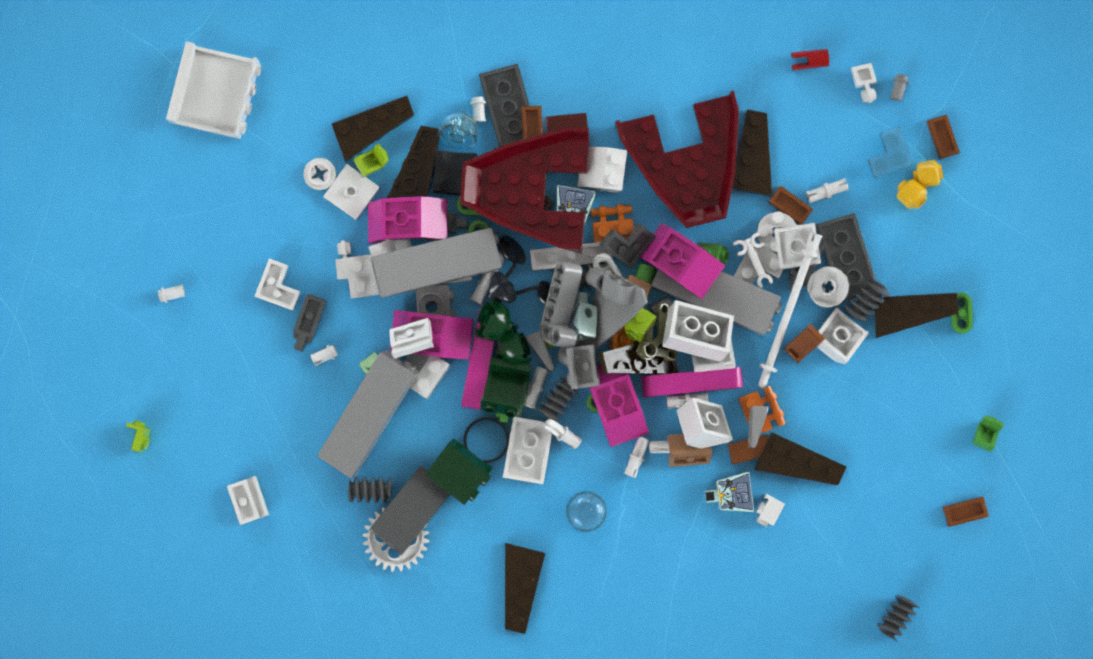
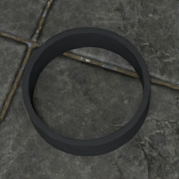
[464,417,509,463]

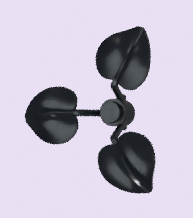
[488,235,551,305]

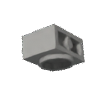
[416,285,455,316]

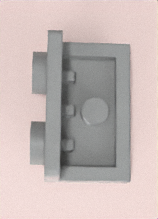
[564,344,600,390]

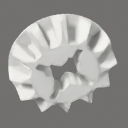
[303,158,336,191]

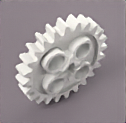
[362,507,430,572]

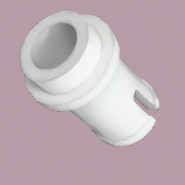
[470,97,486,123]
[158,284,185,303]
[310,345,338,366]

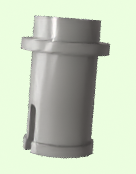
[890,74,909,101]

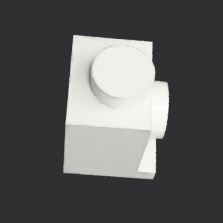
[756,494,785,527]

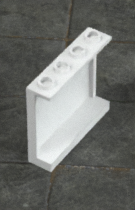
[166,41,262,139]

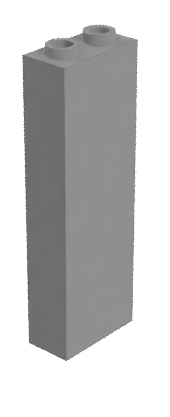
[371,227,504,299]
[651,269,783,337]
[317,350,419,478]

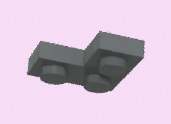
[599,223,656,268]

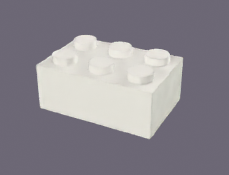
[662,300,734,362]

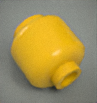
[913,160,944,188]
[897,179,927,209]

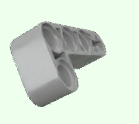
[539,262,582,348]

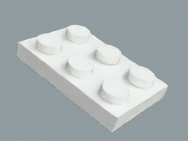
[503,417,552,484]

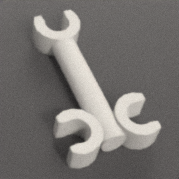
[733,232,773,288]

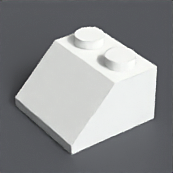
[577,147,627,193]
[404,354,451,399]
[677,397,733,449]

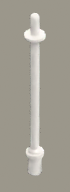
[759,232,823,388]

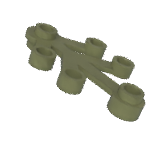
[638,303,677,361]

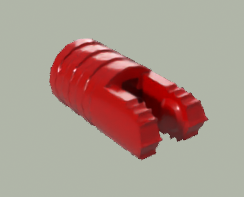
[791,49,829,70]

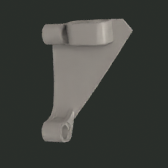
[558,267,648,367]

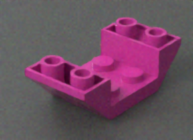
[368,196,448,244]
[640,223,725,300]
[390,310,474,360]
[589,364,649,447]

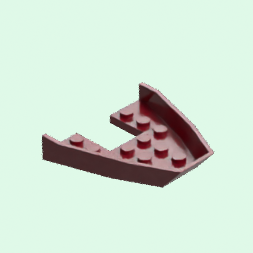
[615,91,739,228]
[460,127,590,254]

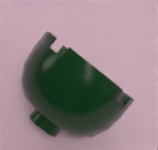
[475,298,513,341]
[495,324,532,364]

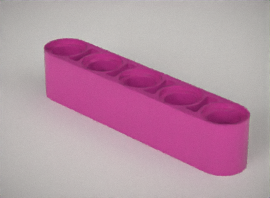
[461,308,495,410]
[641,367,743,397]

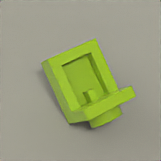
[353,144,389,177]
[625,308,656,342]
[126,420,151,452]

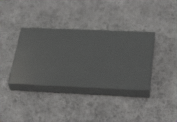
[479,64,530,147]
[815,213,875,302]
[369,466,450,555]

